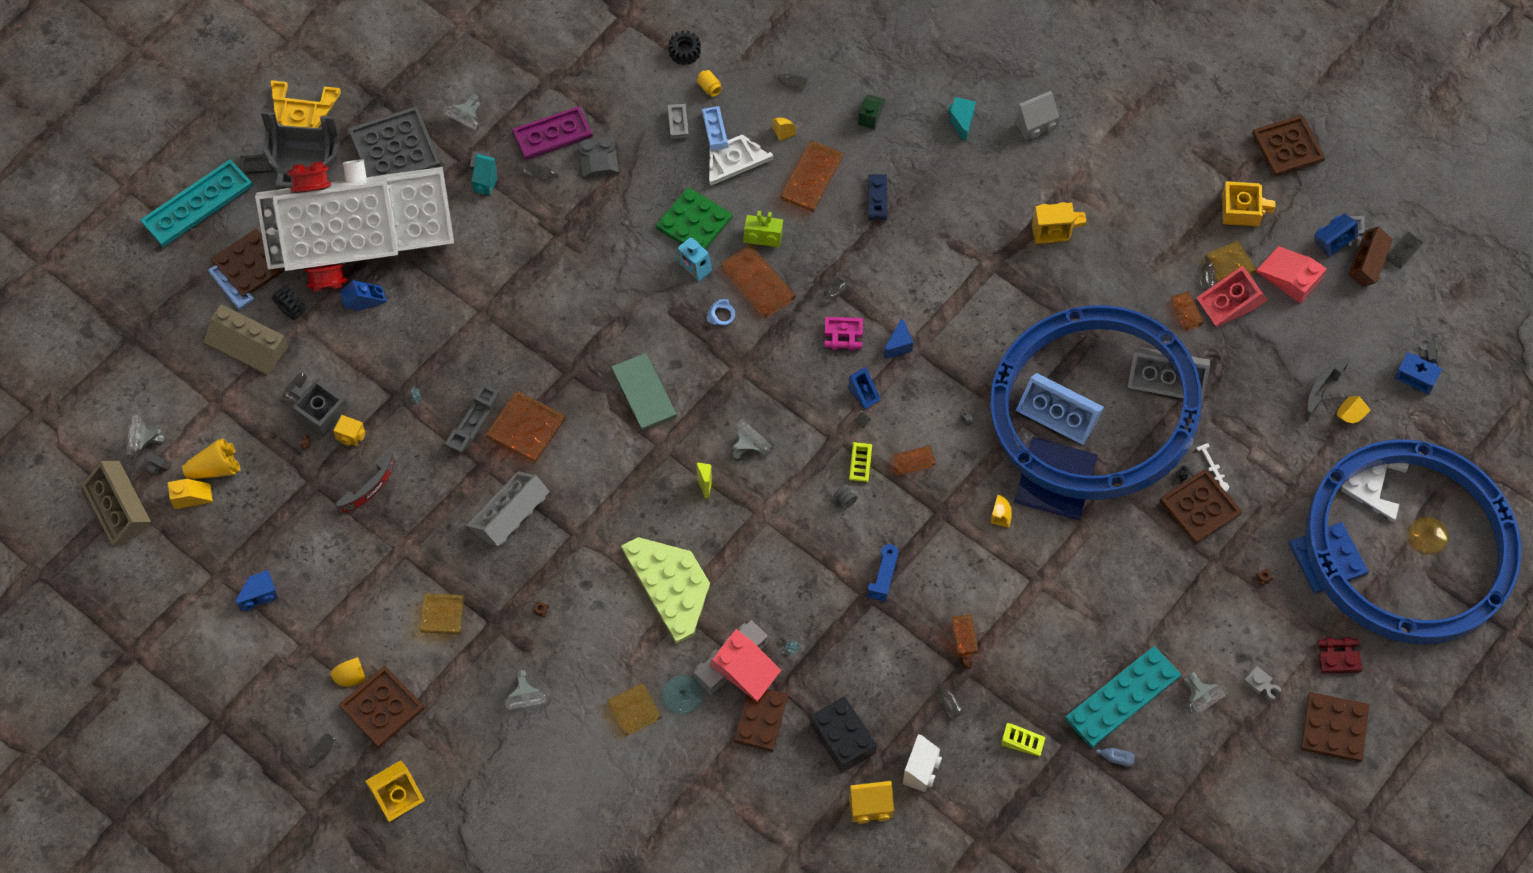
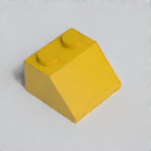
[365,760,425,822]
[849,781,894,824]

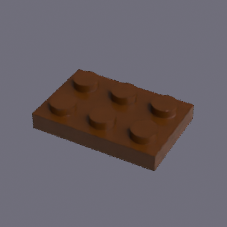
[734,689,789,752]

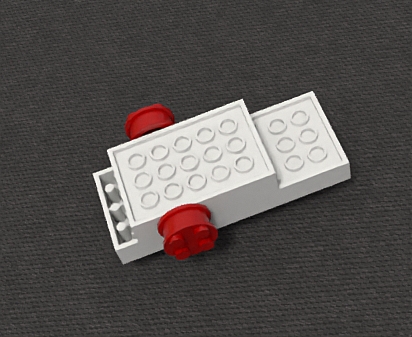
[255,160,454,291]

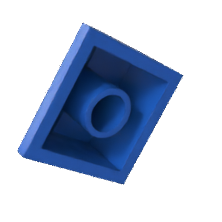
[1314,214,1359,258]

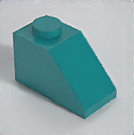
[947,97,976,141]
[472,154,498,195]

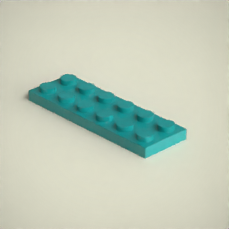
[140,159,253,247]
[1065,646,1182,748]

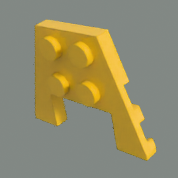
[271,80,341,128]

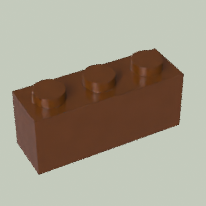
[1348,226,1393,287]

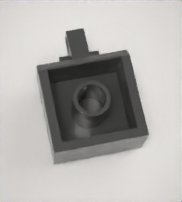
[291,381,348,436]

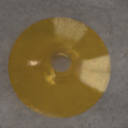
[1409,517,1448,553]

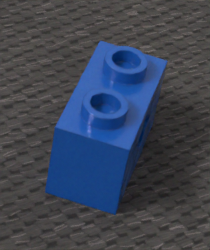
[1395,352,1442,395]

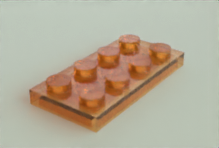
[780,140,844,213]
[721,244,795,318]

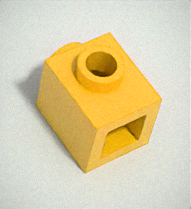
[333,415,366,447]

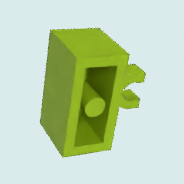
[743,210,784,247]

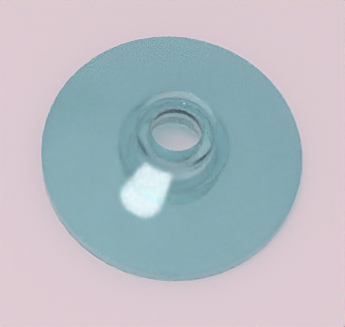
[662,675,703,714]

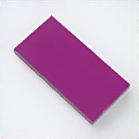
[512,106,593,161]

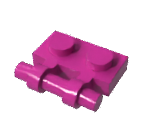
[824,317,863,351]

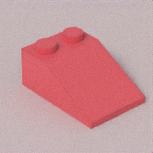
[1256,246,1327,304]
[1197,265,1268,327]
[709,629,781,702]

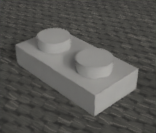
[668,104,689,139]

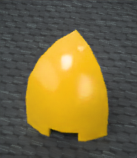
[772,117,796,141]
[1337,396,1370,423]
[990,495,1012,528]
[330,657,366,687]

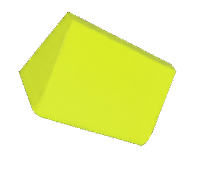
[697,463,712,498]

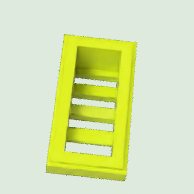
[849,442,872,482]
[1001,723,1045,757]

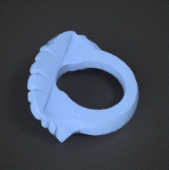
[706,299,735,326]

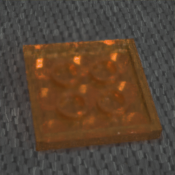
[486,390,566,463]

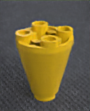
[182,438,240,479]

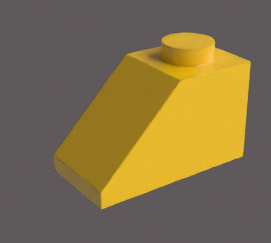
[168,479,213,509]

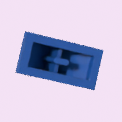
[884,319,913,359]
[848,367,881,409]

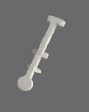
[1196,443,1229,492]

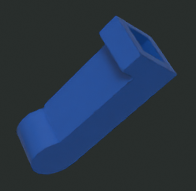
[867,544,898,602]

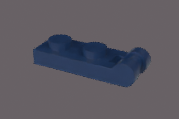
[868,174,887,220]

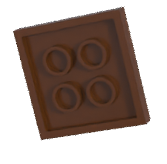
[1252,115,1325,177]
[210,229,285,298]
[1159,469,1242,545]
[338,665,425,748]
[1301,692,1370,763]

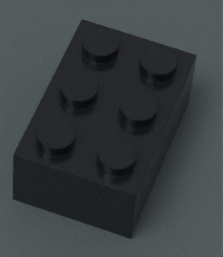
[810,696,877,773]

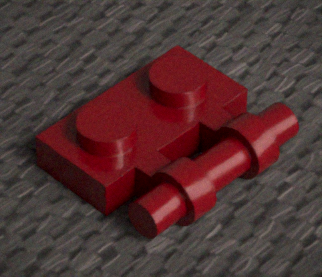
[1317,637,1362,674]

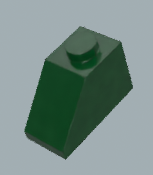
[858,94,886,129]

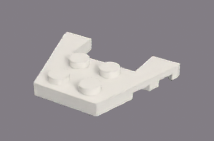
[1341,463,1409,522]

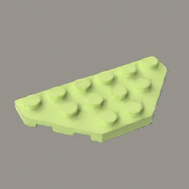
[621,537,710,644]

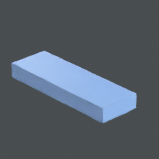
[702,106,729,151]
[208,265,255,310]

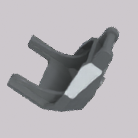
[261,112,339,190]

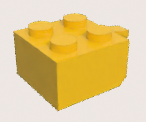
[1222,181,1275,226]
[1032,202,1086,244]

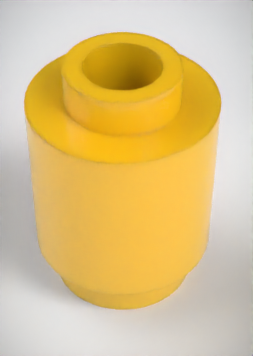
[697,70,722,97]

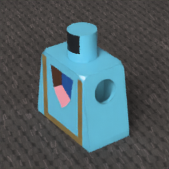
[675,237,712,282]

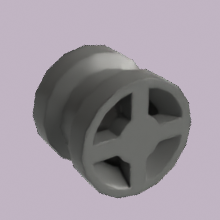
[833,485,858,509]

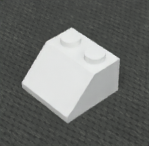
[903,734,942,792]

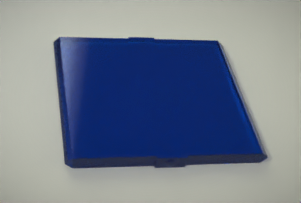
[1014,437,1098,521]

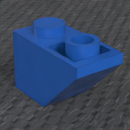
[340,280,387,311]
[236,570,278,611]

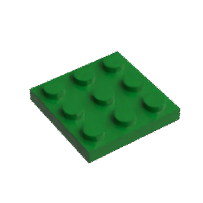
[656,187,733,250]

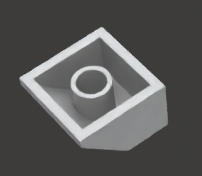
[1016,91,1059,140]

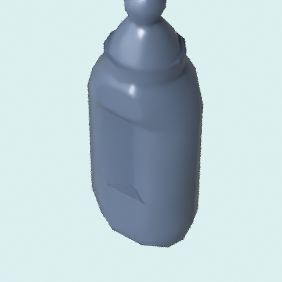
[1096,748,1135,767]

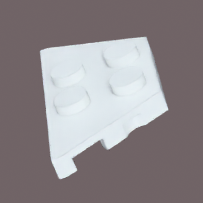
[709,135,773,186]

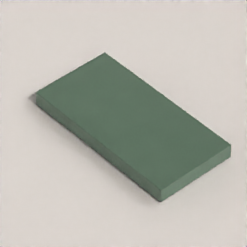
[612,353,677,431]

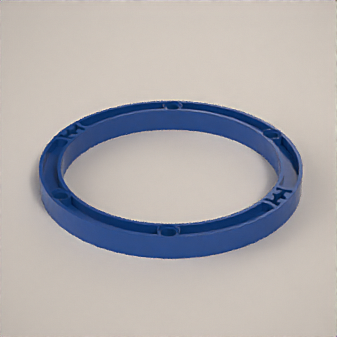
[991,305,1202,500]
[1305,439,1521,644]

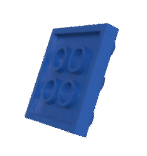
[1288,522,1369,594]

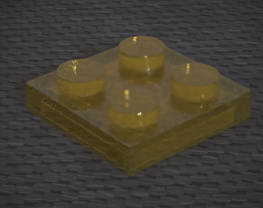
[1205,240,1256,281]
[420,593,465,635]
[607,682,661,736]

